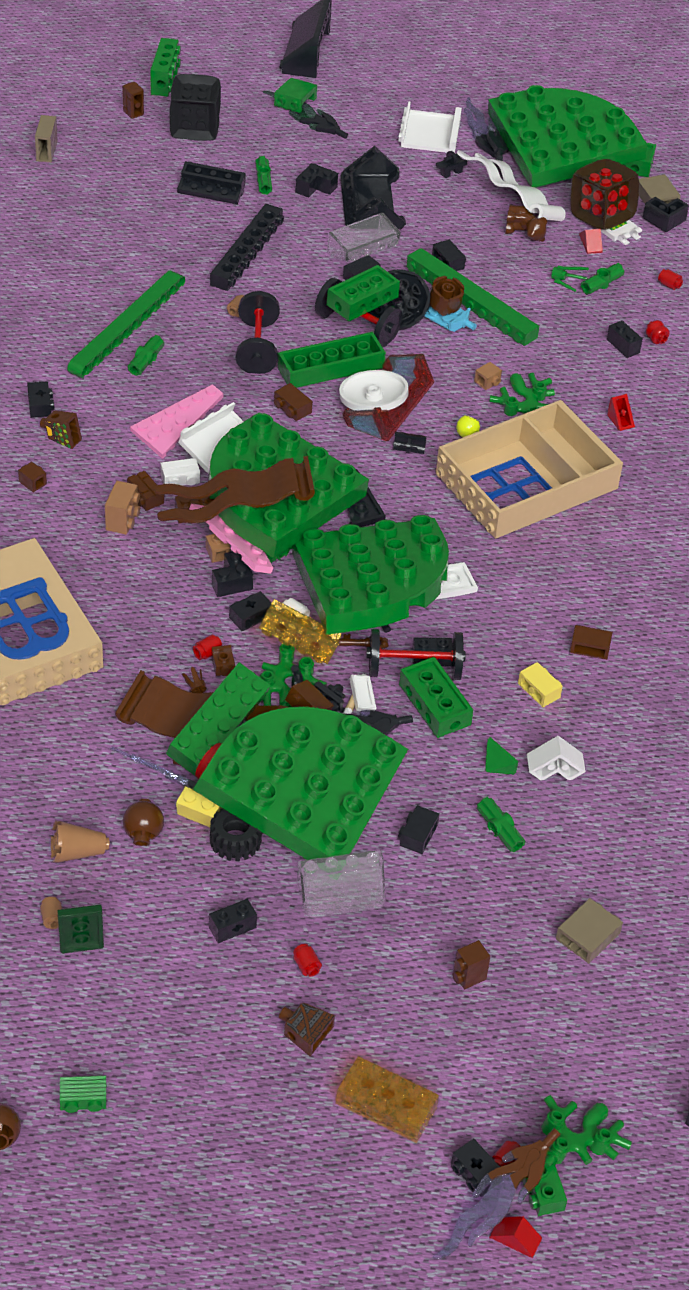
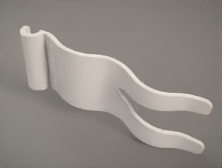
[457,150,566,221]

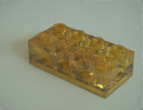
[259,599,342,664]
[336,1056,439,1143]

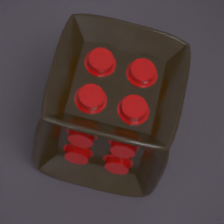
[570,159,639,230]

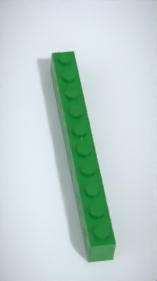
[406,248,539,346]

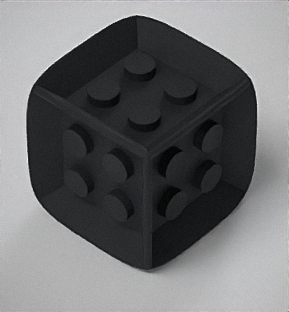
[170,74,221,141]

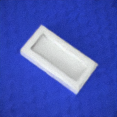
[349,675,376,712]

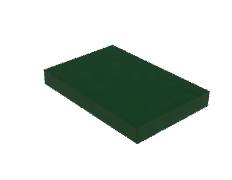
[57,904,104,954]

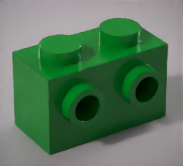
[522,1165,567,1216]

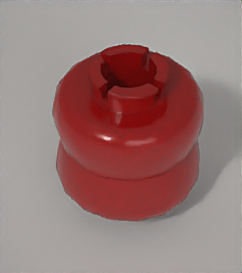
[645,320,670,344]

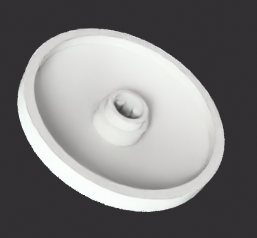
[339,370,409,413]

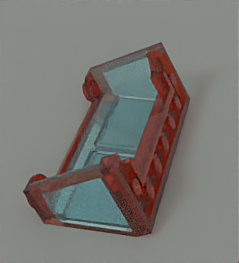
[342,354,434,441]

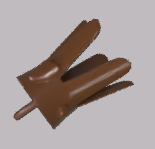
[182,667,207,693]

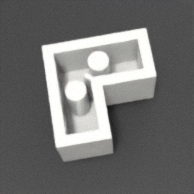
[527,736,586,780]

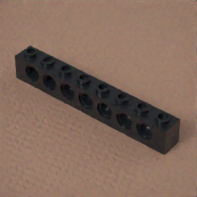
[210,203,284,291]

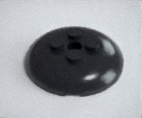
[367,269,430,330]

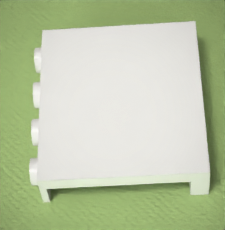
[398,101,462,153]
[178,402,244,474]

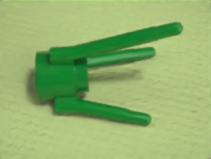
[551,265,589,292]

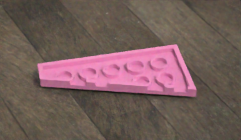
[130,384,223,459]
[189,504,273,574]

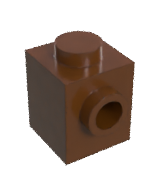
[18,461,47,493]

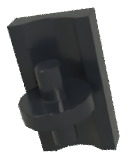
[436,151,467,178]
[393,432,427,454]
[314,681,345,713]

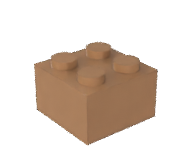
[105,480,140,535]

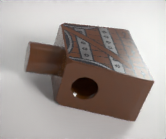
[279,1003,335,1056]

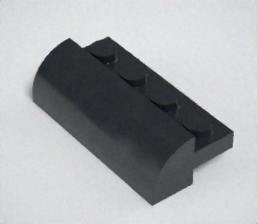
[177,161,246,205]

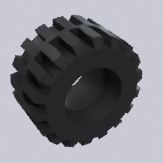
[210,808,262,861]

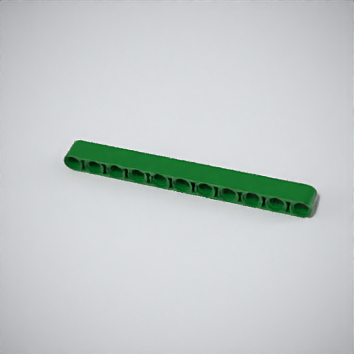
[67,270,185,379]

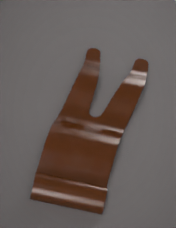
[154,456,315,523]
[115,670,287,738]

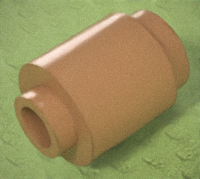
[227,295,244,317]
[40,897,62,929]

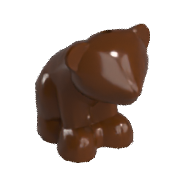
[505,205,547,242]

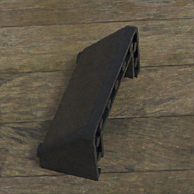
[279,0,332,78]
[340,146,406,230]

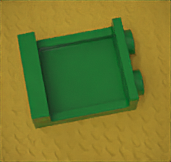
[274,78,317,113]

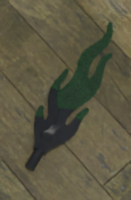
[263,91,348,139]

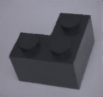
[295,163,338,198]
[643,197,689,232]
[212,551,253,597]

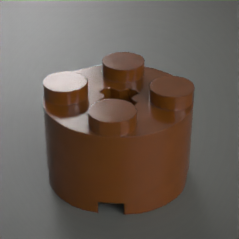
[430,276,464,316]

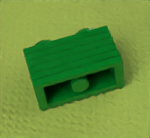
[60,1075,107,1113]

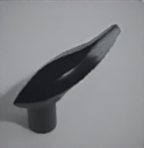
[291,665,303,686]

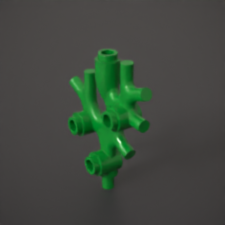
[489,373,555,416]
[260,639,327,707]
[541,1095,632,1168]

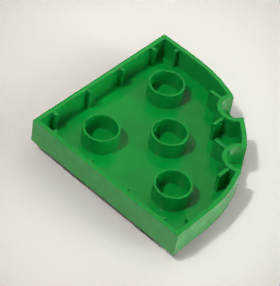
[488,85,647,188]
[208,412,369,558]
[292,515,449,635]
[193,707,408,876]

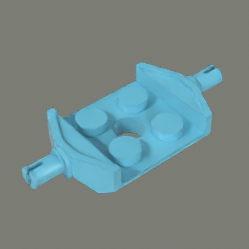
[425,306,477,332]

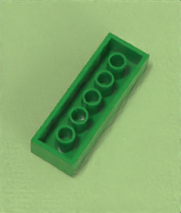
[278,332,386,388]
[166,662,271,776]

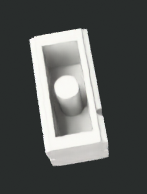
[160,458,200,486]

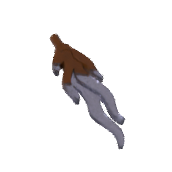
[433,1128,561,1259]

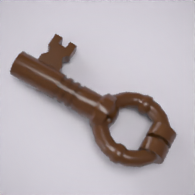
[339,634,389,649]

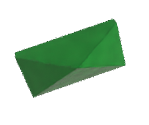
[485,737,518,775]

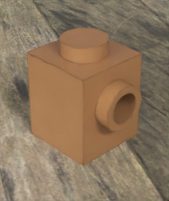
[474,362,502,390]
[206,534,230,563]

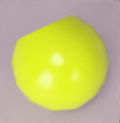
[456,415,480,438]

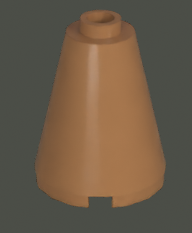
[51,820,110,863]

